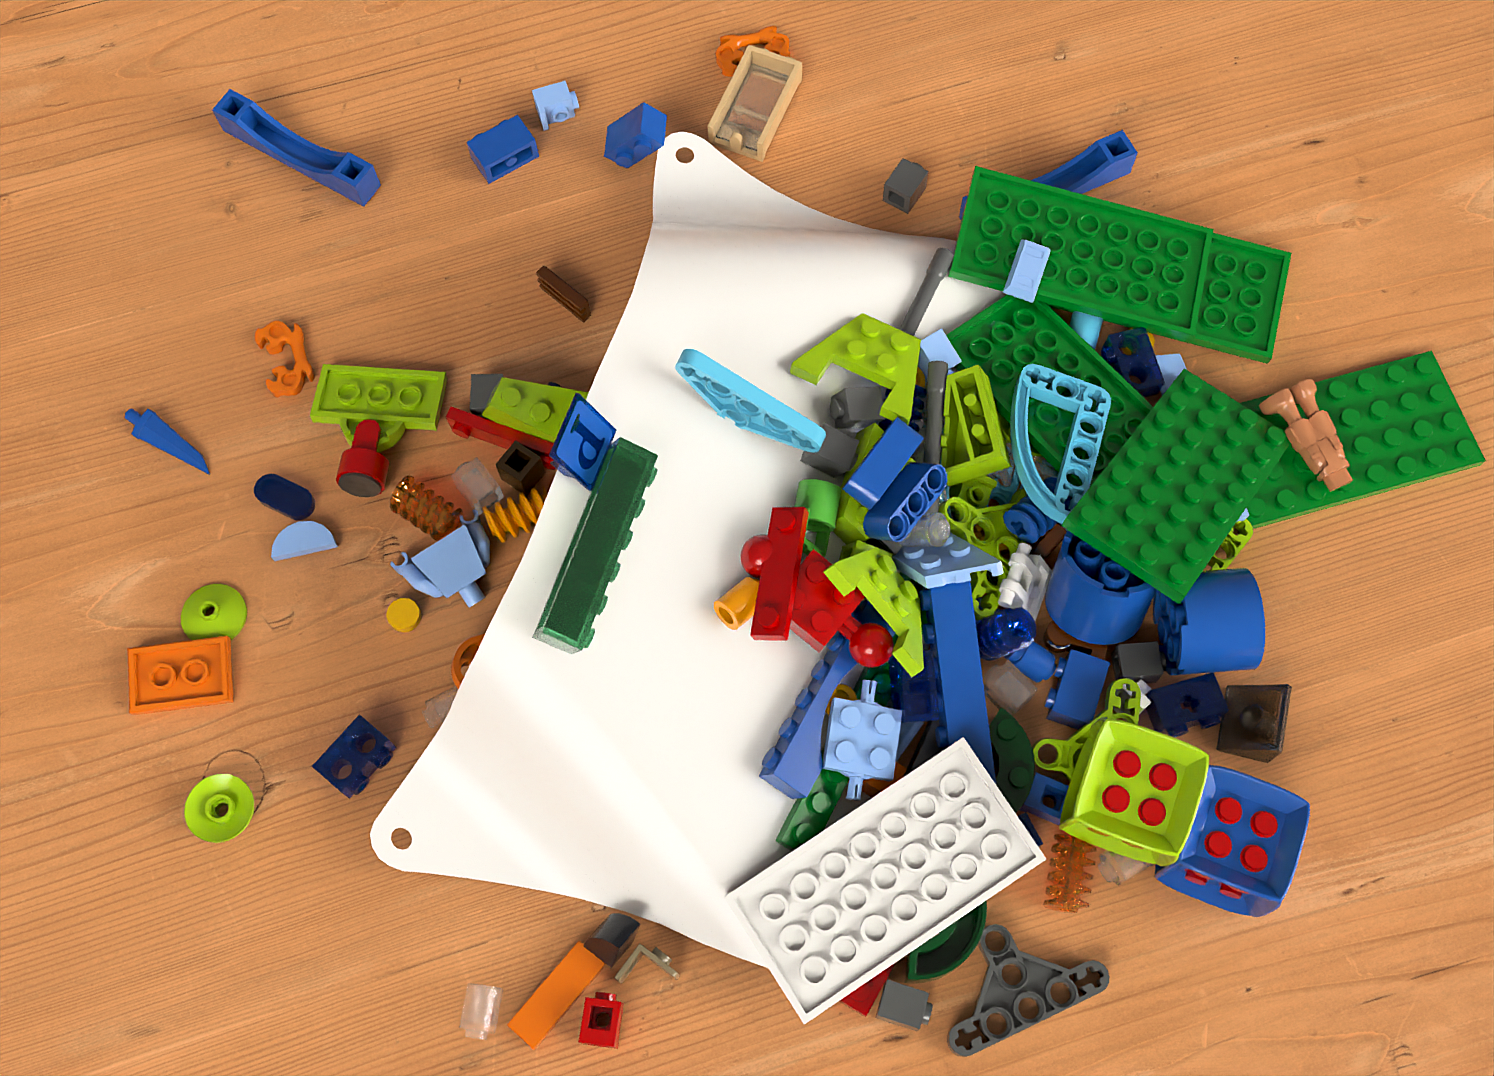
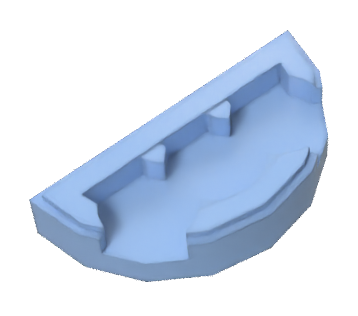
[271,521,338,561]

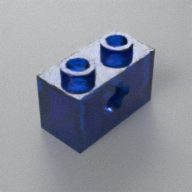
[1145,672,1229,738]

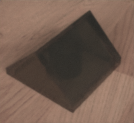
[1216,684,1292,763]

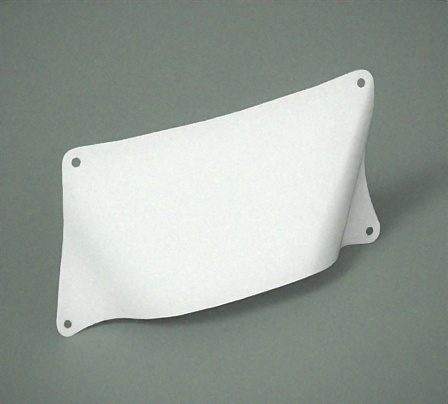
[370,132,1051,968]

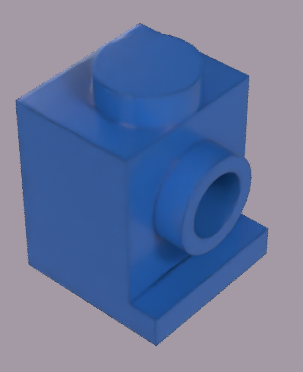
[1019,772,1069,825]

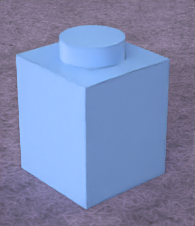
[918,328,962,384]

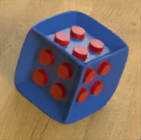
[1154,765,1310,917]

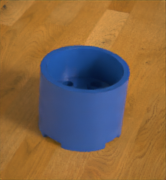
[1045,531,1157,645]
[1153,568,1265,676]

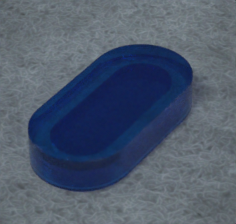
[254,474,315,520]

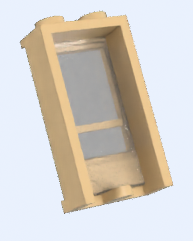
[708,45,802,162]

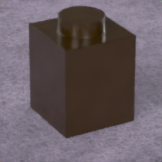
[495,440,546,496]

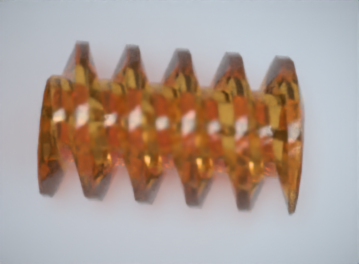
[390,475,463,541]
[1043,834,1097,913]

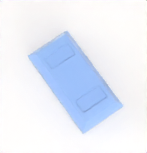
[1003,239,1051,303]

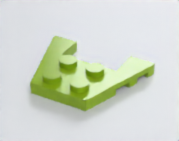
[790,313,921,425]
[823,547,924,677]

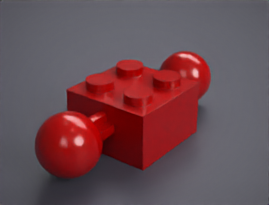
[740,534,894,668]

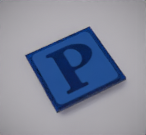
[549,393,617,491]

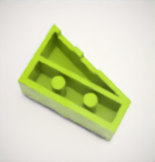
[941,365,1012,487]
[481,377,589,445]
[832,423,915,545]

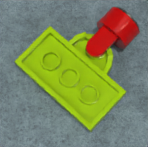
[310,364,448,497]

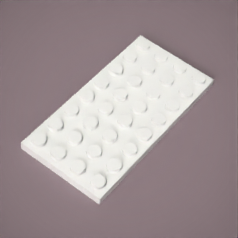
[724,737,1046,1025]

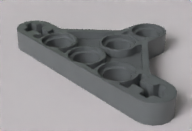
[947,924,1110,1057]

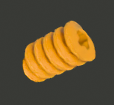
[482,486,547,543]

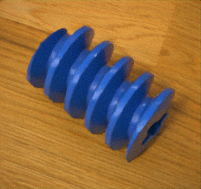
[1003,476,1071,544]

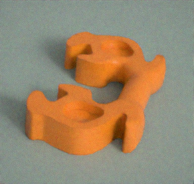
[715,26,790,77]
[255,321,314,398]

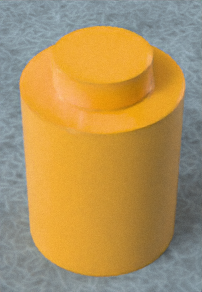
[714,577,760,630]

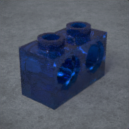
[1101,327,1165,397]
[888,650,940,724]
[312,714,396,799]

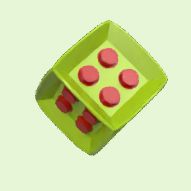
[1059,717,1209,867]

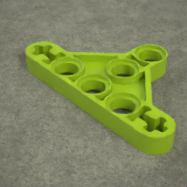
[938,487,1027,620]
[1032,678,1141,781]

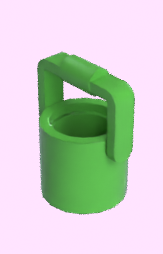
[794,479,842,557]

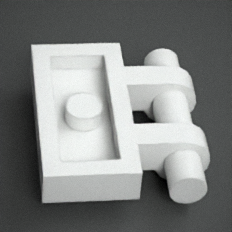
[998,543,1052,630]

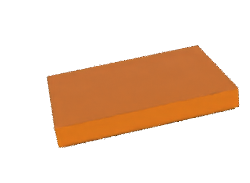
[127,636,233,715]

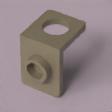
[615,944,680,984]

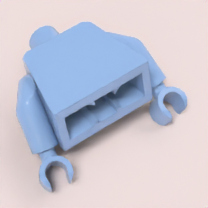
[390,510,490,608]

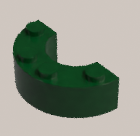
[989,707,1035,813]
[905,901,987,984]

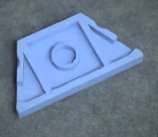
[892,524,1003,589]

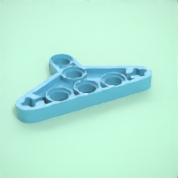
[675,349,826,453]

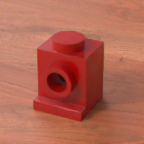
[578,992,624,1049]

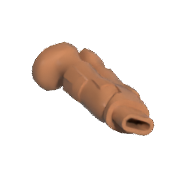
[1259,379,1353,492]

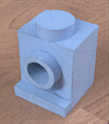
[532,81,579,131]

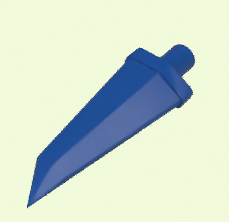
[124,408,210,475]

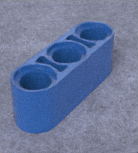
[842,417,924,510]
[863,462,947,542]

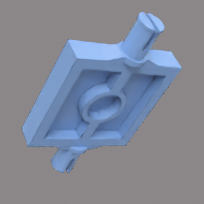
[822,680,902,801]

